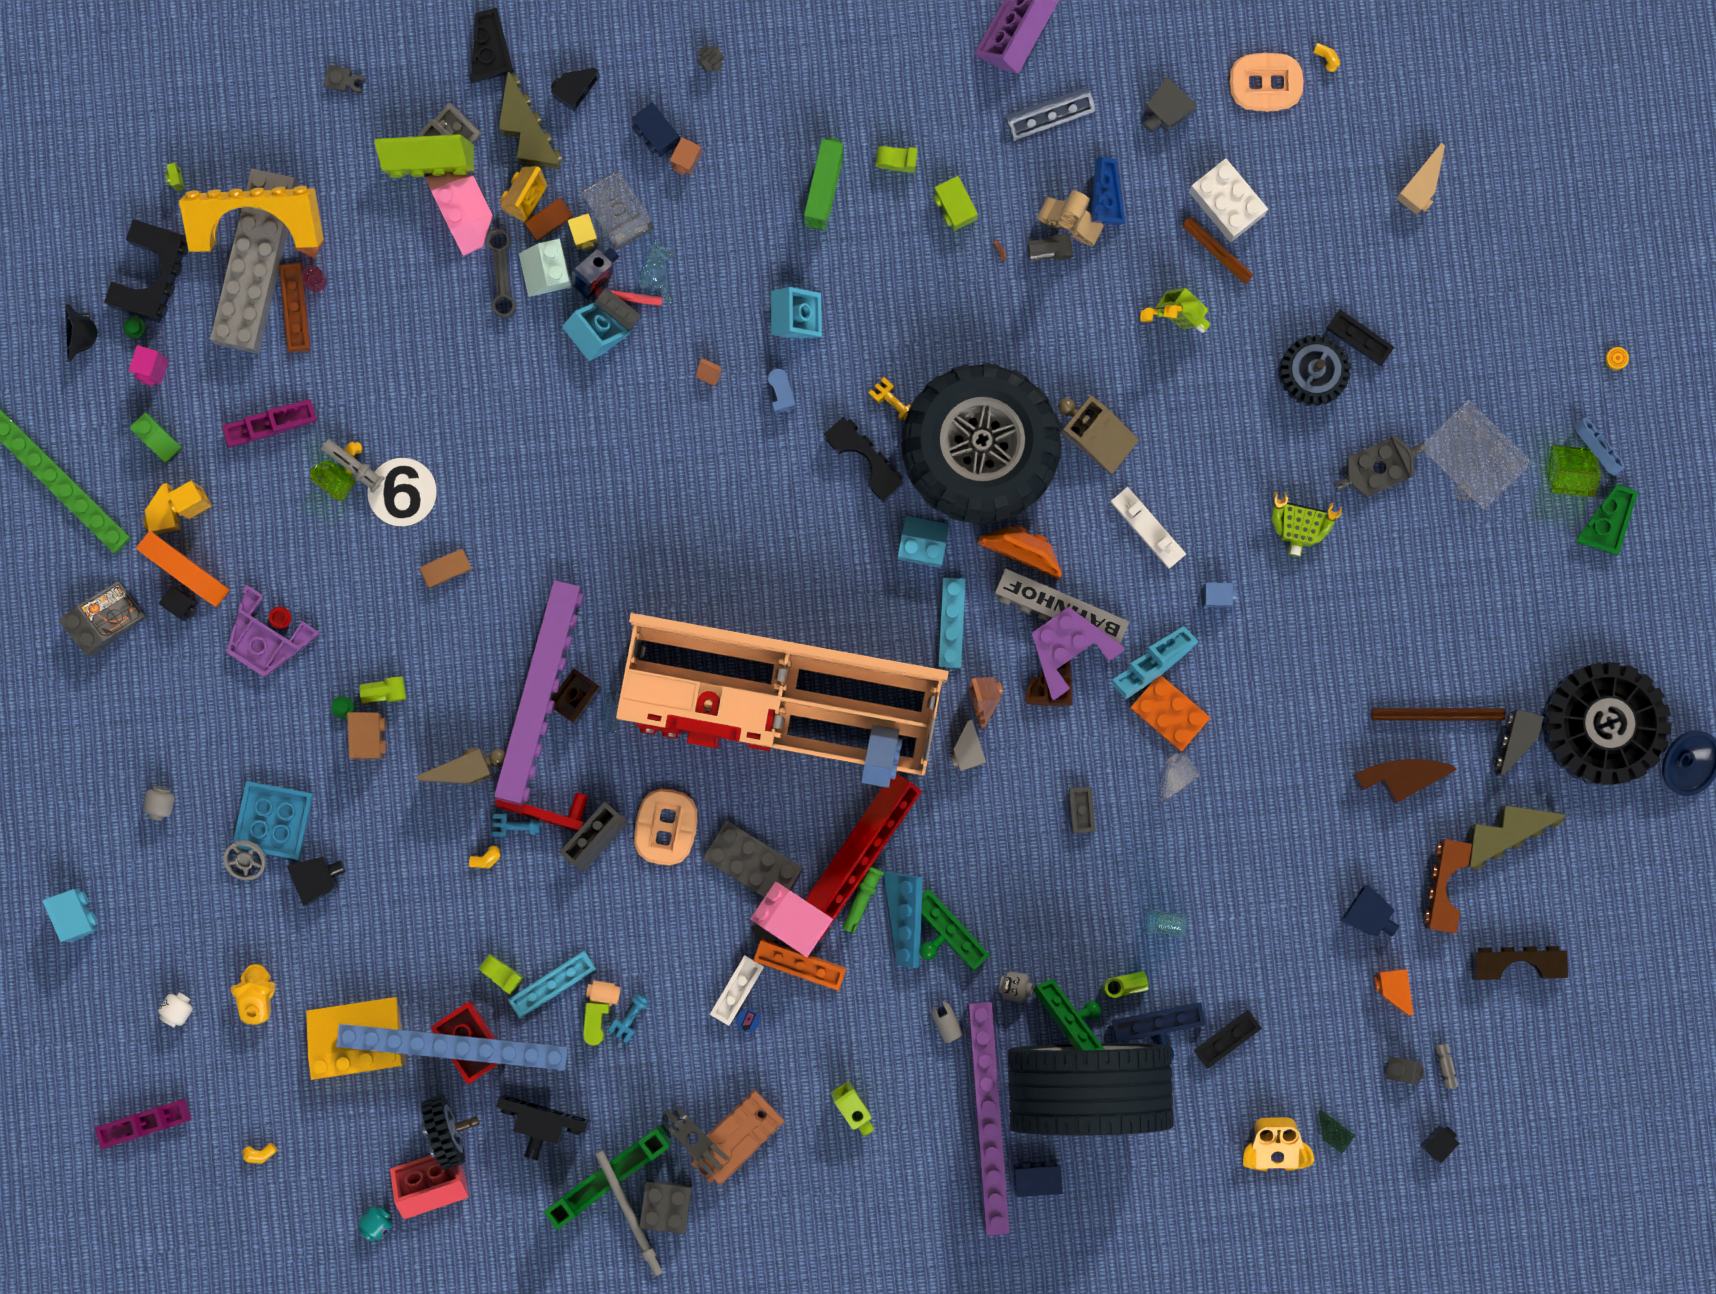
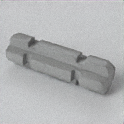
[1436,1044,1458,1089]

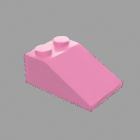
[750,881,833,957]

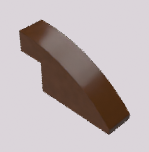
[1352,759,1456,803]

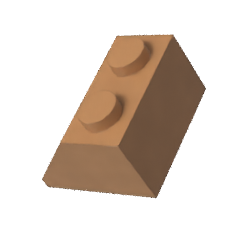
[347,712,387,760]

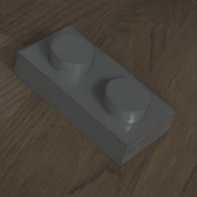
[1069,787,1096,834]

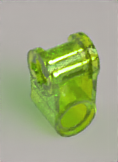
[310,460,356,501]

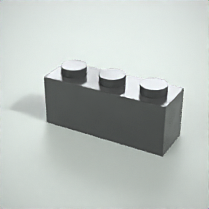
[559,801,628,873]

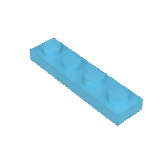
[938,578,966,669]

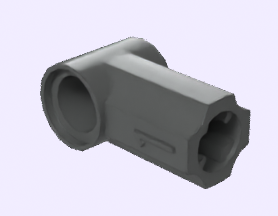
[1028,234,1073,261]

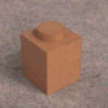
[670,137,703,176]

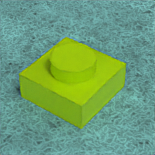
[165,163,185,191]

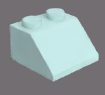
[519,239,572,297]

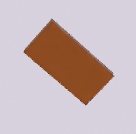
[524,198,574,242]

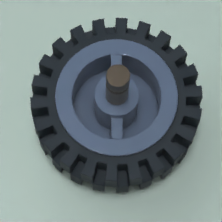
[1279,335,1351,406]
[421,1095,480,1170]

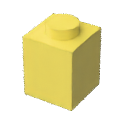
[568,213,599,251]

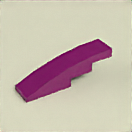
[221,399,317,448]
[95,1098,192,1149]

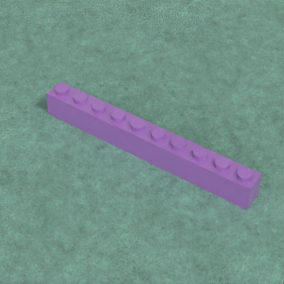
[494,580,584,806]
[968,1002,1010,1235]

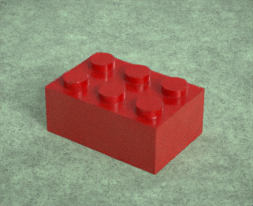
[430,1001,499,1085]

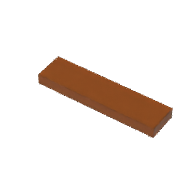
[279,262,311,353]

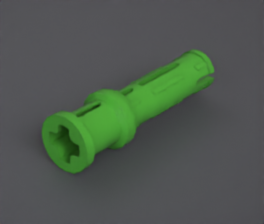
[842,866,885,934]

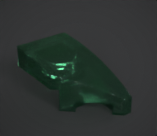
[1318,1110,1356,1154]

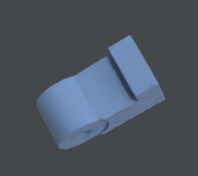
[768,369,796,414]

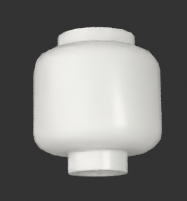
[158,992,193,1027]

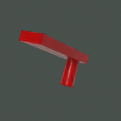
[494,792,588,832]

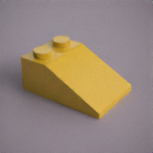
[500,166,548,222]

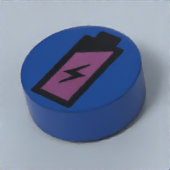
[737,1009,760,1032]

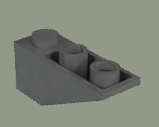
[1494,709,1544,776]

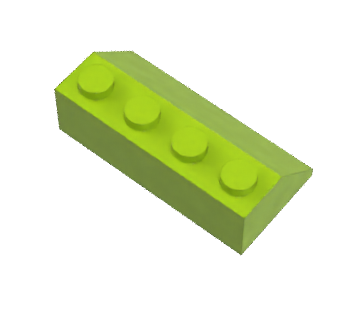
[374,134,474,178]

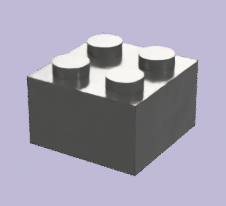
[639,1179,693,1234]

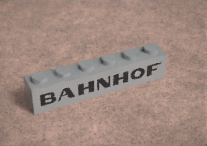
[994,568,1129,643]

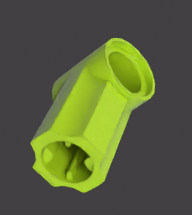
[359,677,406,704]
[1101,971,1149,998]

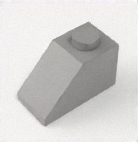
[950,720,986,772]

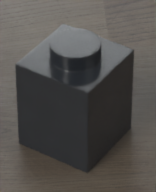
[158,586,198,621]
[1420,1126,1460,1163]

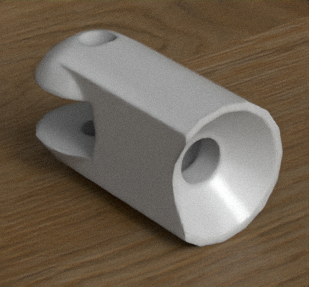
[931,1001,964,1043]

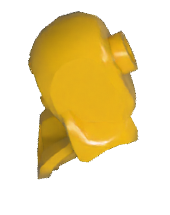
[231,964,276,1025]

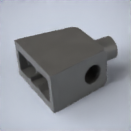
[1143,77,1197,133]

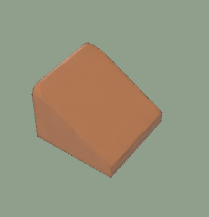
[696,359,722,386]

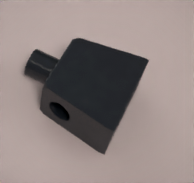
[287,857,346,906]

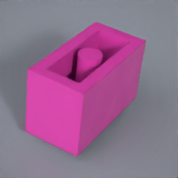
[128,345,169,387]

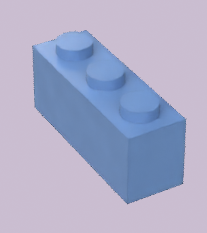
[861,725,902,788]

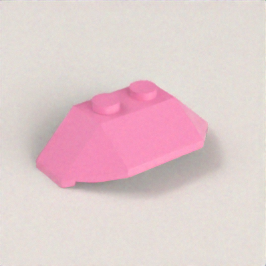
[425,172,493,256]

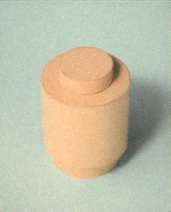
[586,980,621,1006]

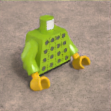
[1140,288,1210,333]
[1271,492,1342,557]

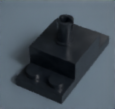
[496,1095,591,1160]

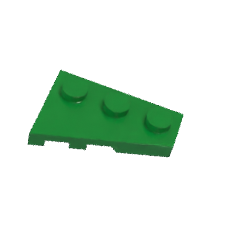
[1574,485,1638,556]

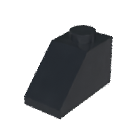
[551,68,600,112]

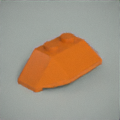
[977,525,1062,580]

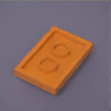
[1130,675,1211,752]

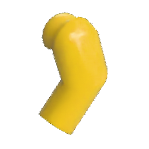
[469,845,500,868]

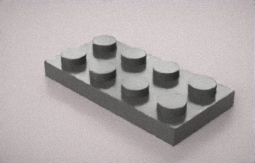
[703,821,803,897]

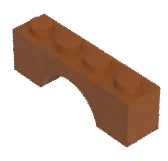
[1423,839,1472,934]

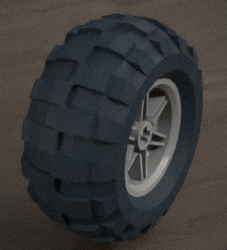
[901,363,1062,524]

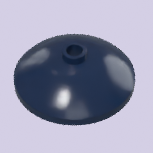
[1662,730,1716,796]

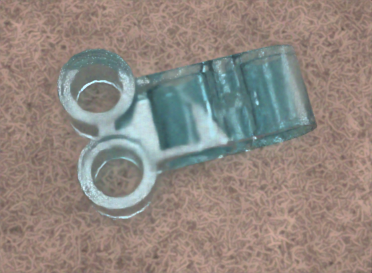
[1143,909,1189,938]

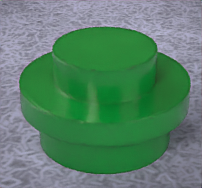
[123,316,146,339]
[331,696,354,719]

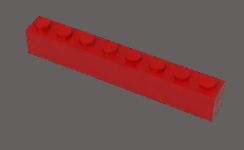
[805,773,922,941]

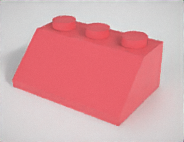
[390,1155,469,1220]

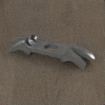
[662,1106,729,1176]

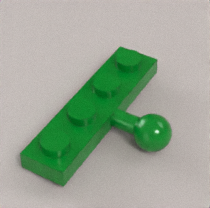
[919,888,990,972]
[1033,979,1105,1050]

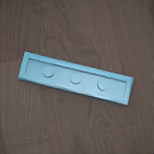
[508,950,596,1019]

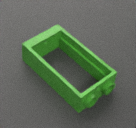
[804,137,844,231]

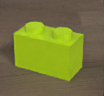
[932,176,978,231]

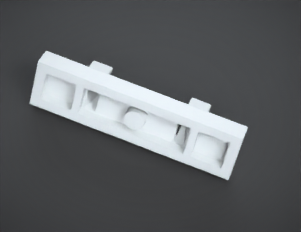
[1110,487,1186,569]

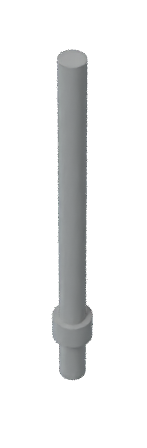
[595,1150,662,1276]

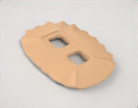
[1229,53,1304,112]
[634,788,698,866]

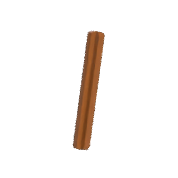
[1182,217,1253,283]

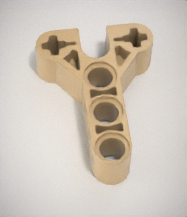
[1037,190,1104,246]

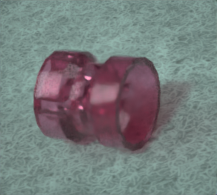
[301,266,327,292]

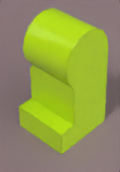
[875,146,917,173]
[478,954,524,994]
[583,1002,610,1046]

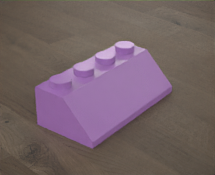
[974,0,1059,73]

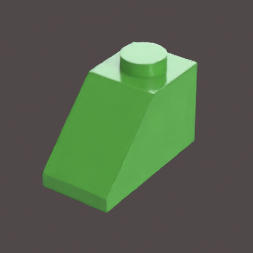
[129,412,182,463]

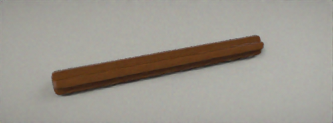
[1371,708,1506,721]

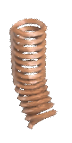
[992,240,1006,261]

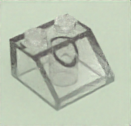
[1157,753,1201,803]

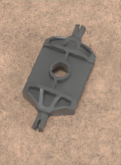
[1333,435,1427,498]

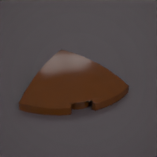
[1026,660,1073,706]

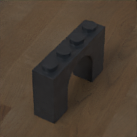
[104,219,188,323]

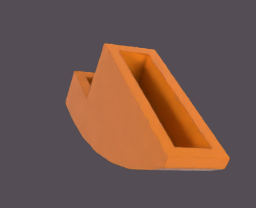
[136,530,230,608]

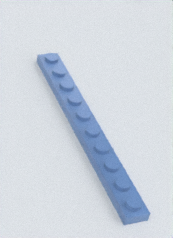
[336,1024,568,1070]

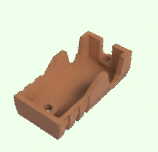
[689,1088,786,1186]

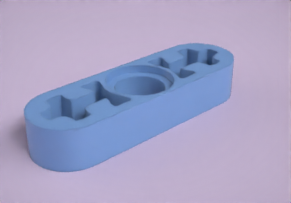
[1574,418,1625,476]

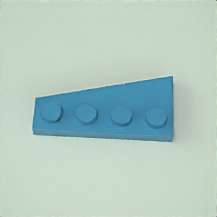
[884,871,923,968]

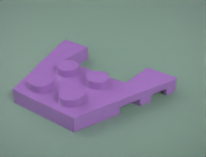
[226,585,320,677]
[1032,606,1126,700]

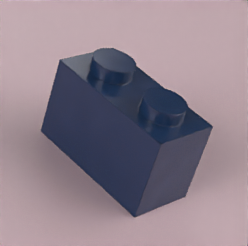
[632,102,680,158]
[1014,1161,1063,1197]

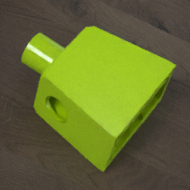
[830,1081,874,1136]

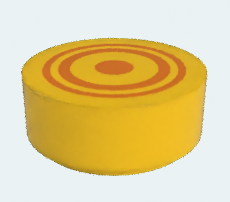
[1605,347,1629,370]

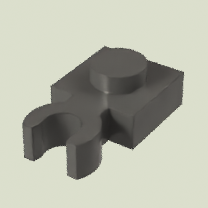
[323,64,366,94]

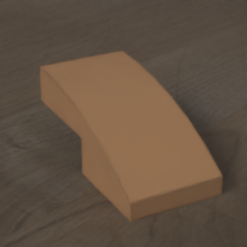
[419,549,472,589]

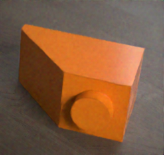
[1374,969,1414,1015]

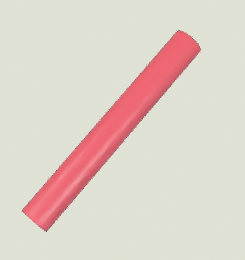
[596,289,663,306]

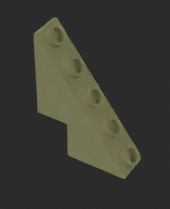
[499,72,563,169]
[1468,806,1566,871]

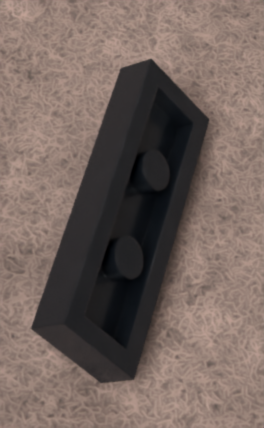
[1326,309,1394,367]
[1193,1010,1262,1069]

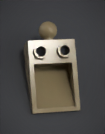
[1058,395,1139,475]
[416,747,506,785]

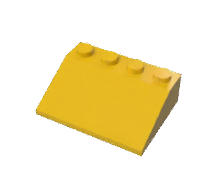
[306,997,406,1080]

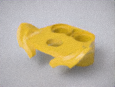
[1243,1117,1314,1171]

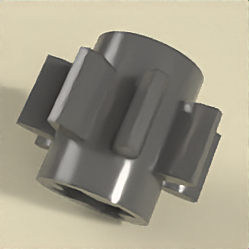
[697,45,724,73]

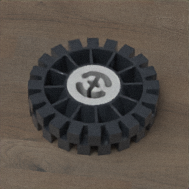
[1542,662,1672,786]

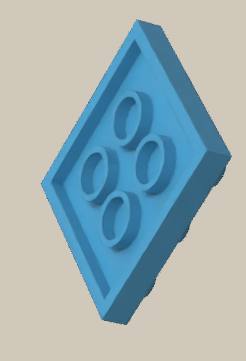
[233,781,314,860]

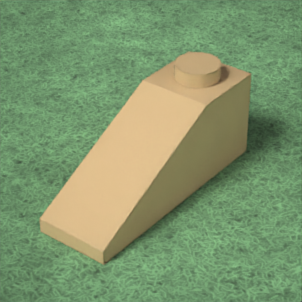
[1396,143,1445,215]

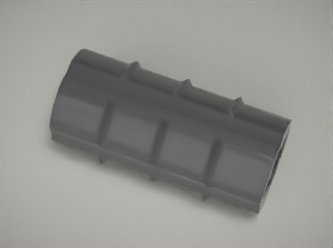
[594,288,641,330]

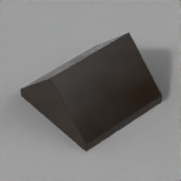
[552,669,602,725]

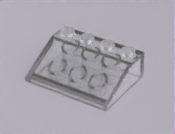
[1420,399,1533,510]

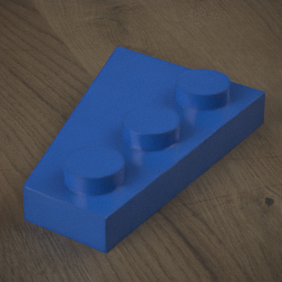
[1091,157,1126,226]

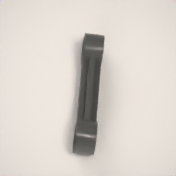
[487,229,516,319]

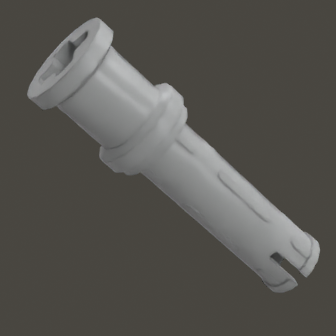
[321,438,385,493]

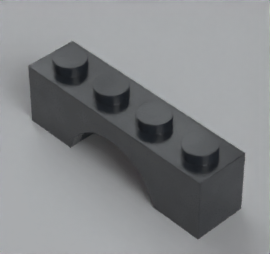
[823,417,903,503]

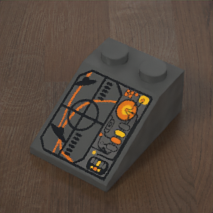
[59,581,146,658]

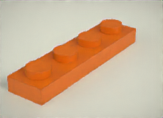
[753,938,846,991]

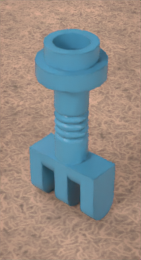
[491,814,542,837]
[608,993,649,1044]

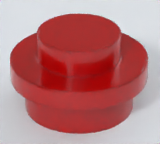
[268,607,291,629]

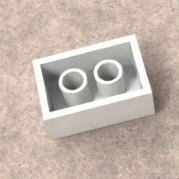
[1189,159,1268,243]

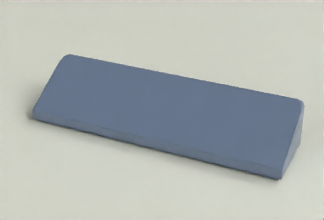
[1005,87,1096,141]

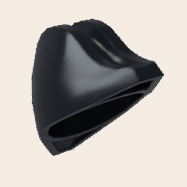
[65,304,98,362]

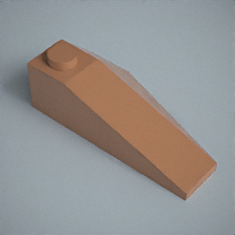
[968,677,1003,729]

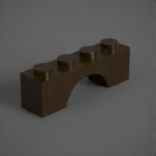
[1471,946,1568,980]

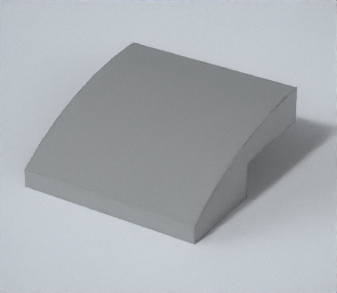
[417,103,483,144]

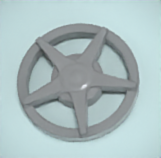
[223,840,266,880]

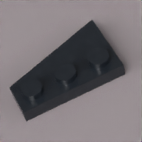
[470,8,514,84]

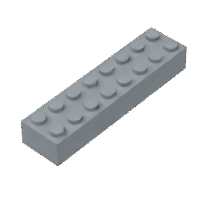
[210,168,300,354]

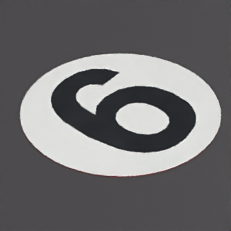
[367,458,437,526]

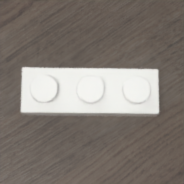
[710,955,764,1026]

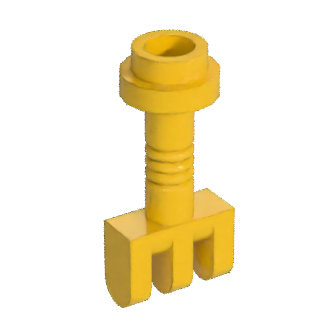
[868,377,911,421]

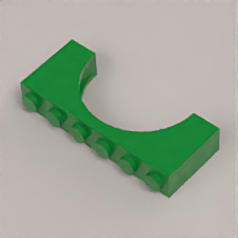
[544,1124,673,1230]

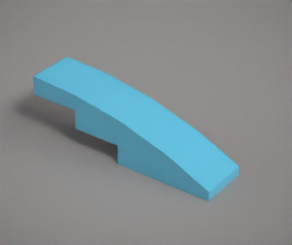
[1112,626,1198,699]

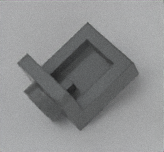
[1386,1056,1424,1084]

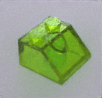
[1548,445,1601,497]

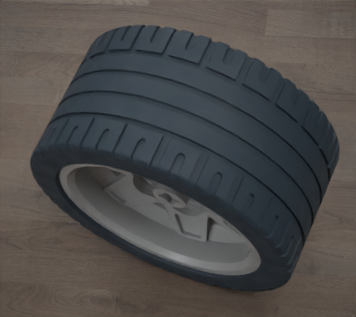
[1008,1043,1174,1136]

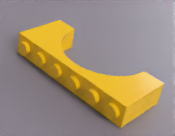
[179,186,324,252]

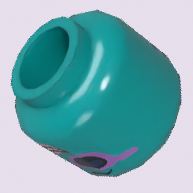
[358,1207,392,1242]

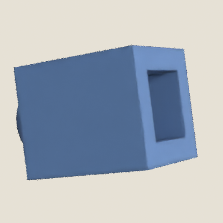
[1203,583,1237,608]

